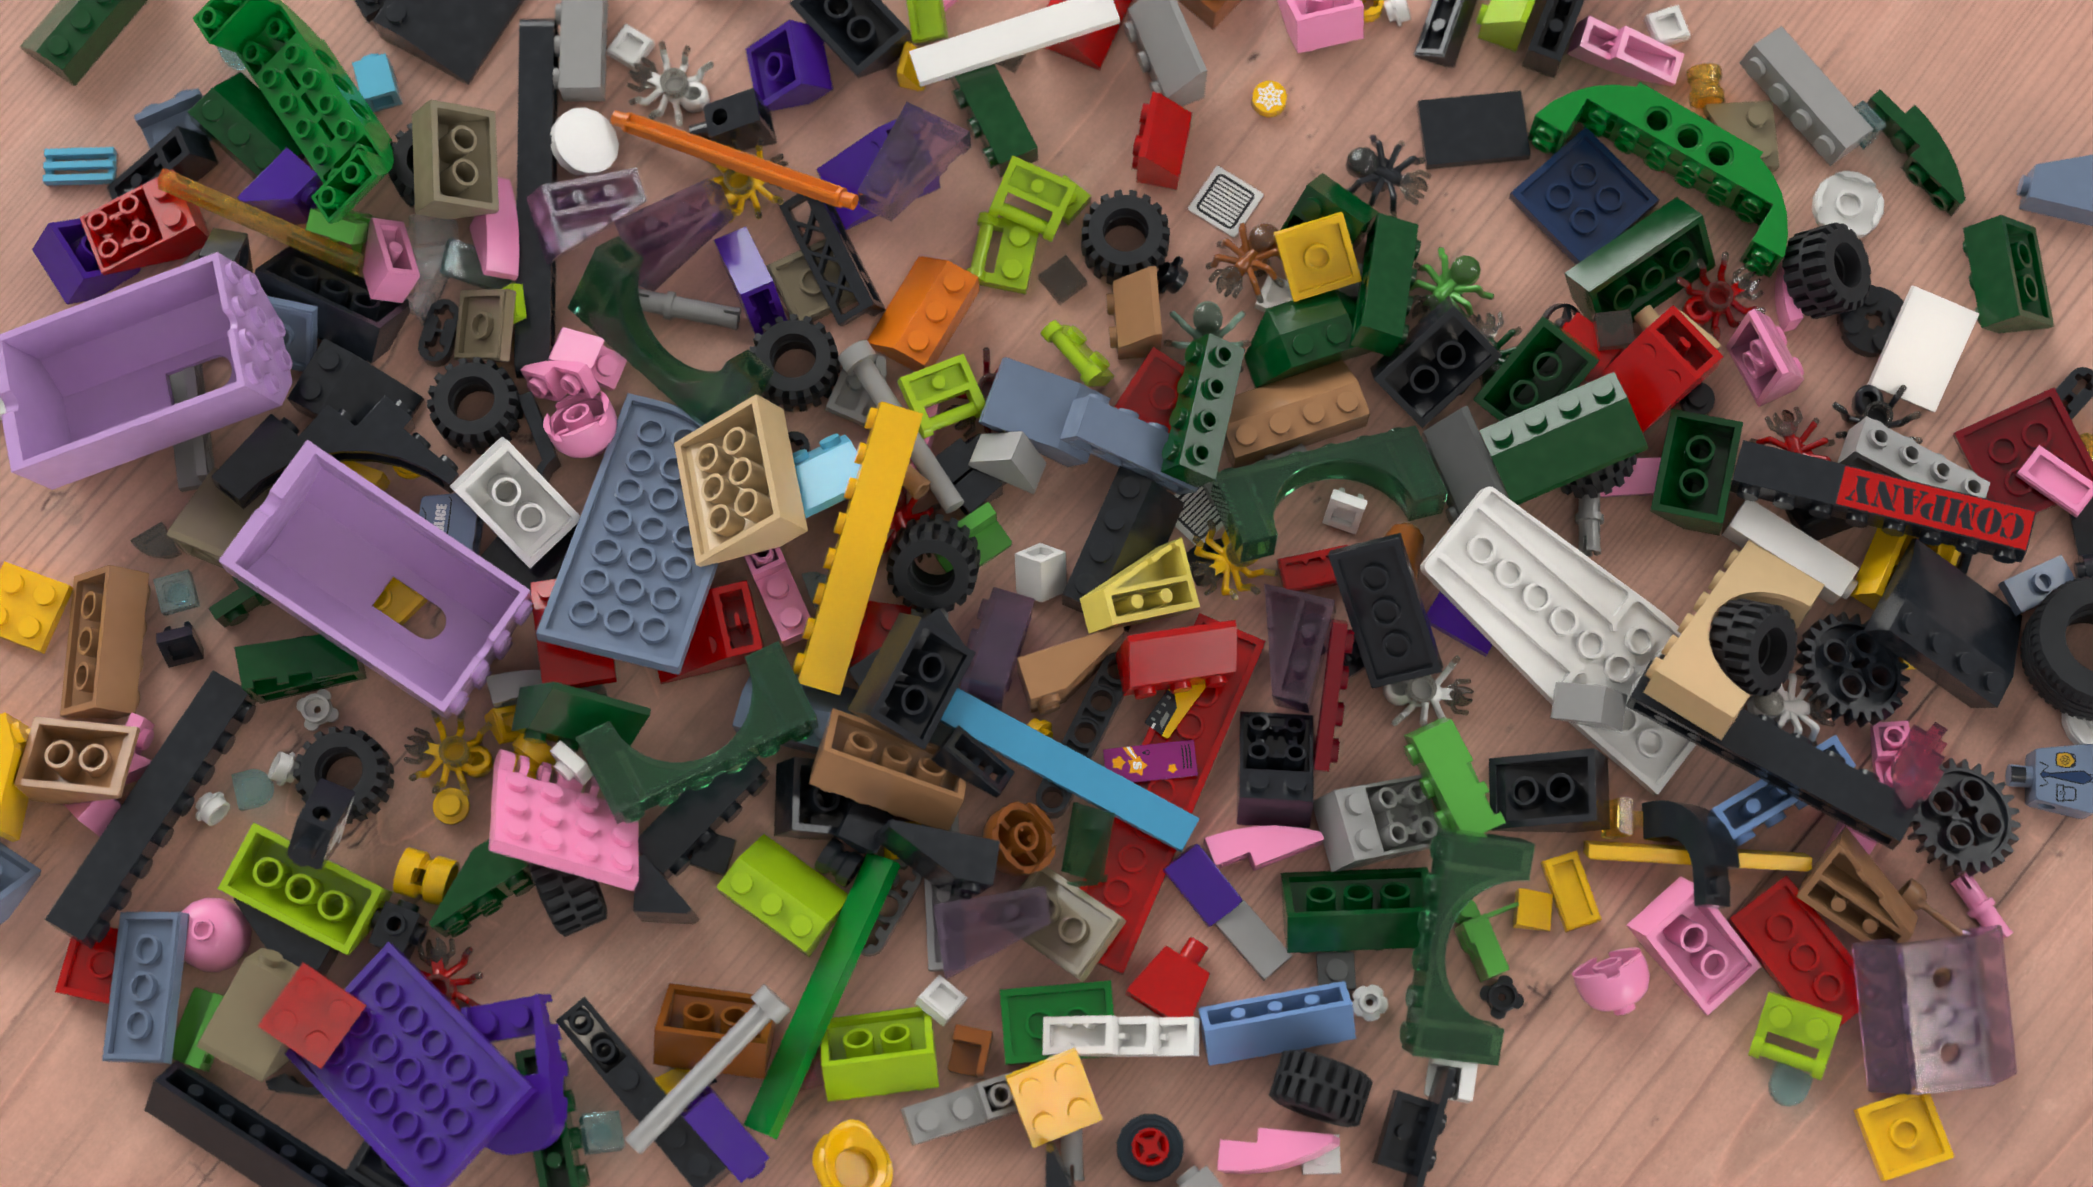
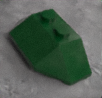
[1244,289,1373,388]

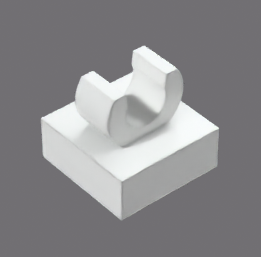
[1322,487,1368,535]

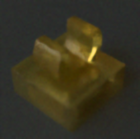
[1601,797,1644,840]

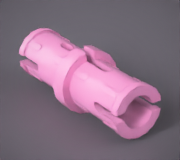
[1950,872,2013,945]

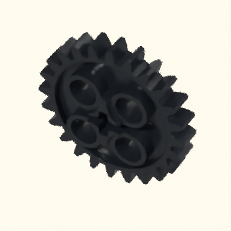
[1794,612,1910,728]
[1907,758,2021,877]

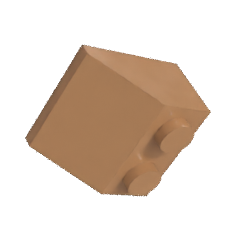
[1106,266,1162,359]

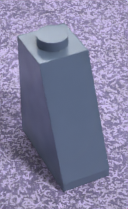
[2017,155,2093,226]

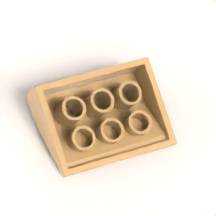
[674,394,808,567]

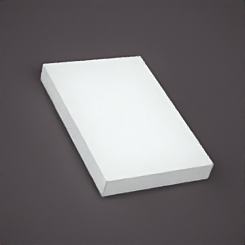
[1867,286,1979,412]

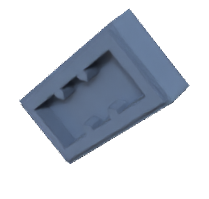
[1998,555,2075,616]

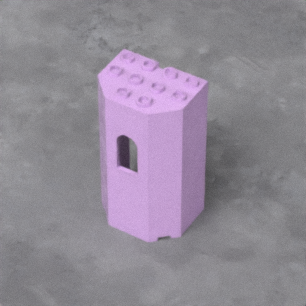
[0,252,293,490]
[218,440,533,720]

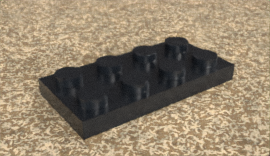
[1328,533,1443,689]

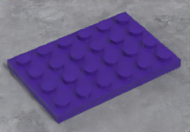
[285,942,537,1187]

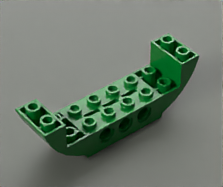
[192,0,394,224]
[1528,82,1788,278]

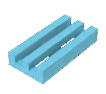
[43,147,117,186]

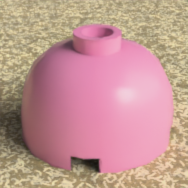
[543,391,617,458]
[181,898,252,972]
[1572,948,1650,1015]

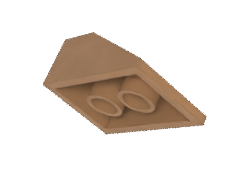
[1017,625,1125,715]
[14,717,140,804]

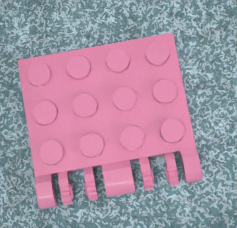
[489,749,641,891]

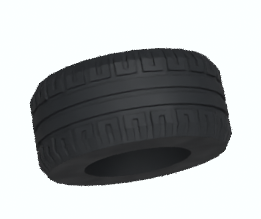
[2020,576,2093,721]

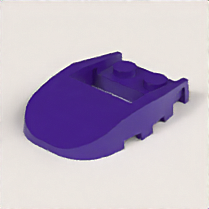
[461,994,568,1155]

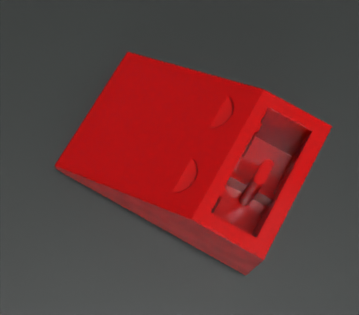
[79,169,210,275]
[1593,305,1724,433]
[658,580,767,684]

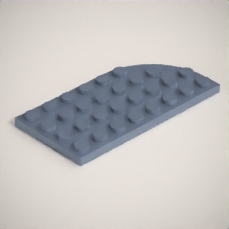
[536,393,719,675]

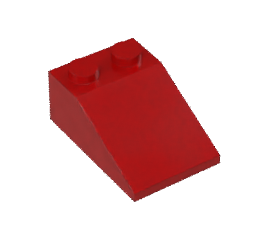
[530,579,617,688]

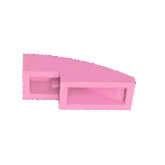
[1567,16,1685,86]
[469,177,519,281]
[1203,825,1324,871]
[1217,1128,1340,1174]

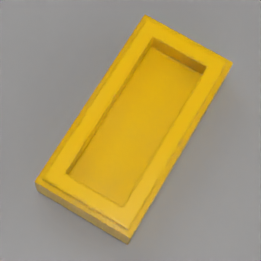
[1540,850,1602,933]

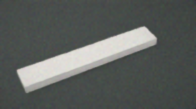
[909,0,1120,87]

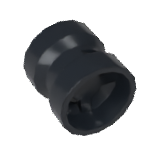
[814,837,865,888]

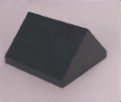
[633,854,700,924]

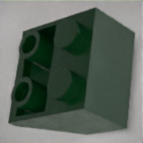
[1280,173,1379,250]

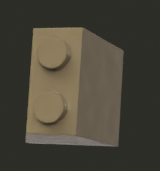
[166,467,273,569]
[197,947,300,1082]

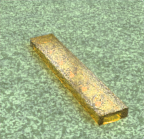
[157,168,364,276]

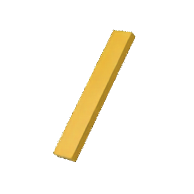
[1583,840,1812,872]

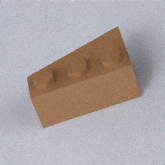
[1796,826,1918,962]

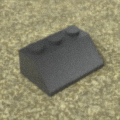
[1418,405,1509,526]

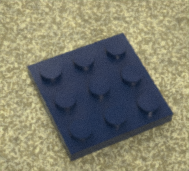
[1509,127,1659,265]

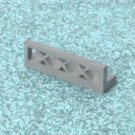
[169,364,215,492]

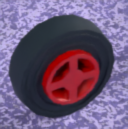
[1117,1114,1184,1182]

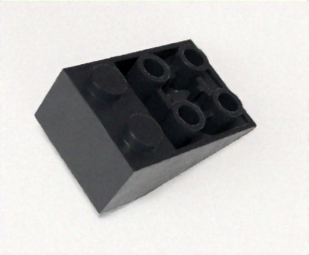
[1236,711,1314,828]

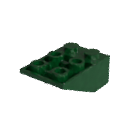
[429,838,535,938]

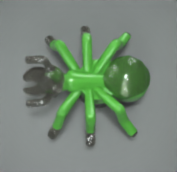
[1409,247,1494,324]

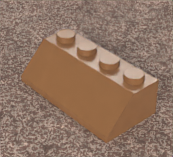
[1224,360,1370,470]
[60,565,150,719]
[809,708,967,831]

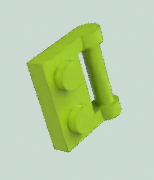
[988,156,1077,242]
[966,212,1040,294]
[1040,320,1115,387]
[897,353,986,439]
[1748,991,1843,1081]

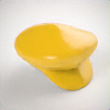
[812,1119,893,1187]

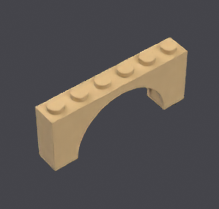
[1643,540,1825,740]

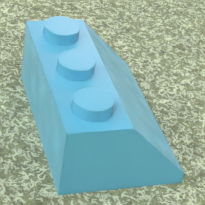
[792,434,860,518]

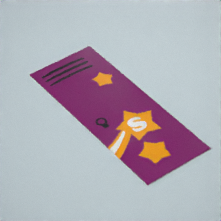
[1103,740,1198,782]

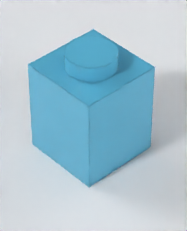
[352,53,403,112]

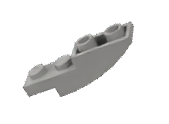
[901,1070,1018,1146]

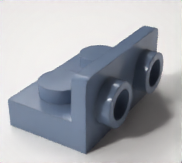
[134,88,212,149]

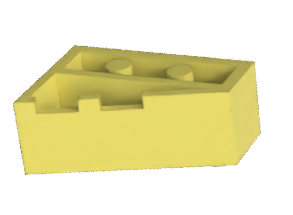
[1080,537,1200,634]

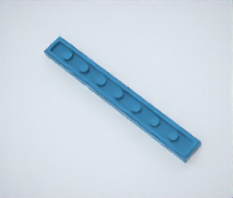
[940,688,1200,853]

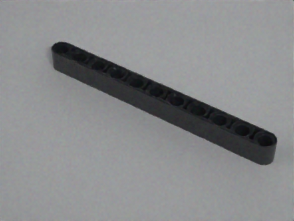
[514,18,559,379]

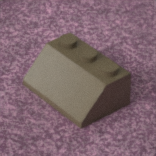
[412,99,499,219]

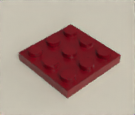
[1953,387,2093,515]

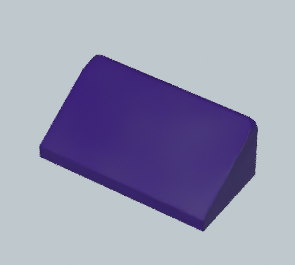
[1163,844,1243,927]

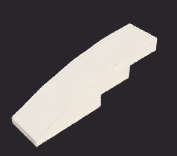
[1042,1015,1199,1057]

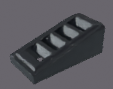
[931,725,1015,798]

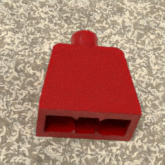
[1126,937,1210,1018]

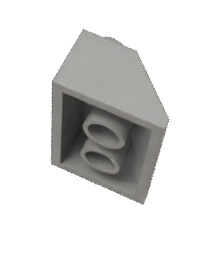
[1124,0,1207,106]

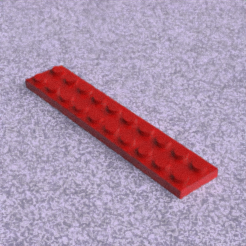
[1080,613,1266,975]

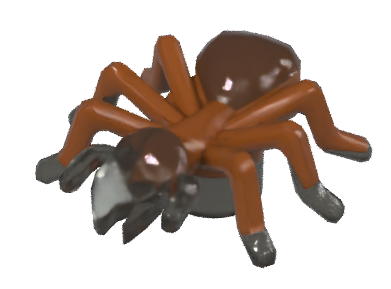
[1205,222,1285,304]

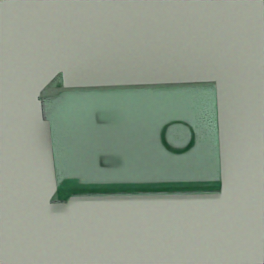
[1061,802,1115,887]

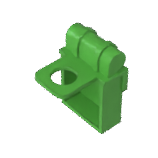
[305,208,375,272]
[1451,899,1519,983]

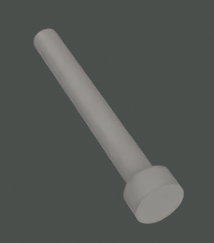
[838,340,964,514]
[625,984,791,1154]

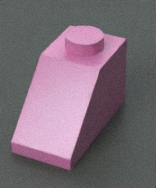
[363,218,420,303]

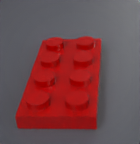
[1727,875,1882,1027]

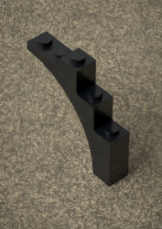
[211,396,459,509]

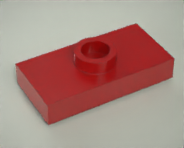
[1277,545,1348,596]

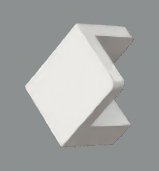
[1015,543,1067,602]
[1424,1056,1478,1103]

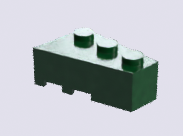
[234,634,367,704]

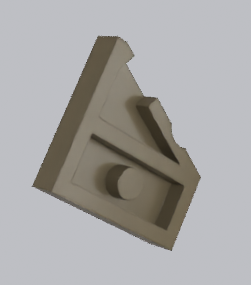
[1703,101,1780,171]

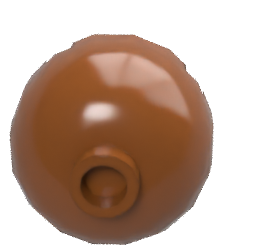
[982,801,1056,877]

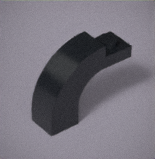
[1642,800,1740,909]

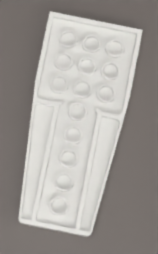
[1420,486,1696,795]

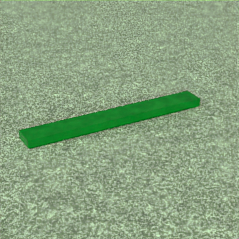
[744,854,901,1140]

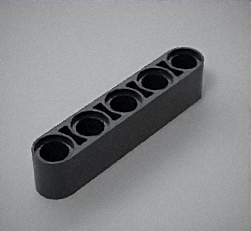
[1036,652,1125,819]

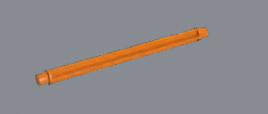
[611,110,859,210]

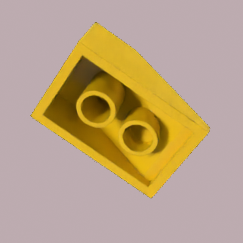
[0,712,31,842]

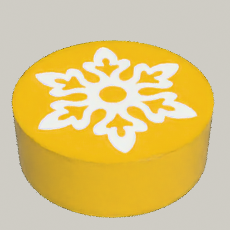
[1252,80,1287,117]

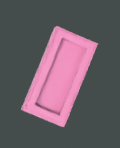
[2016,445,2093,518]

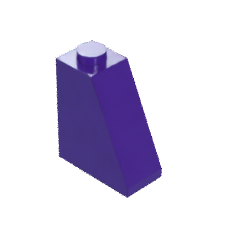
[714,226,787,335]
[681,1085,770,1183]

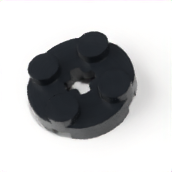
[1837,285,1904,357]

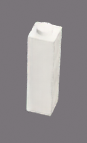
[1722,500,1859,605]

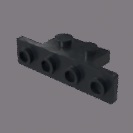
[1372,1066,1457,1187]

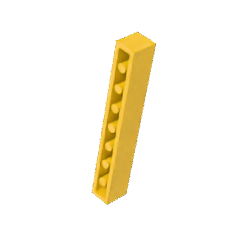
[792,401,923,695]

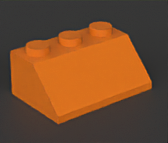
[867,256,980,372]

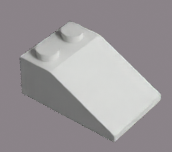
[449,437,580,568]

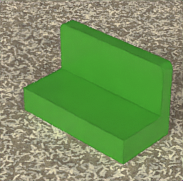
[933,502,1012,573]
[172,988,224,1072]

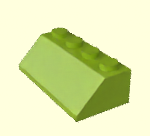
[218,822,393,955]

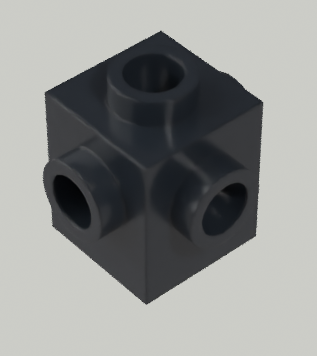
[368,899,428,960]

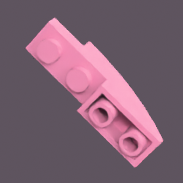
[744,547,811,647]

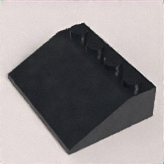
[373,0,524,85]
[1864,538,2022,708]

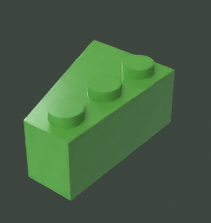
[1404,717,1506,841]

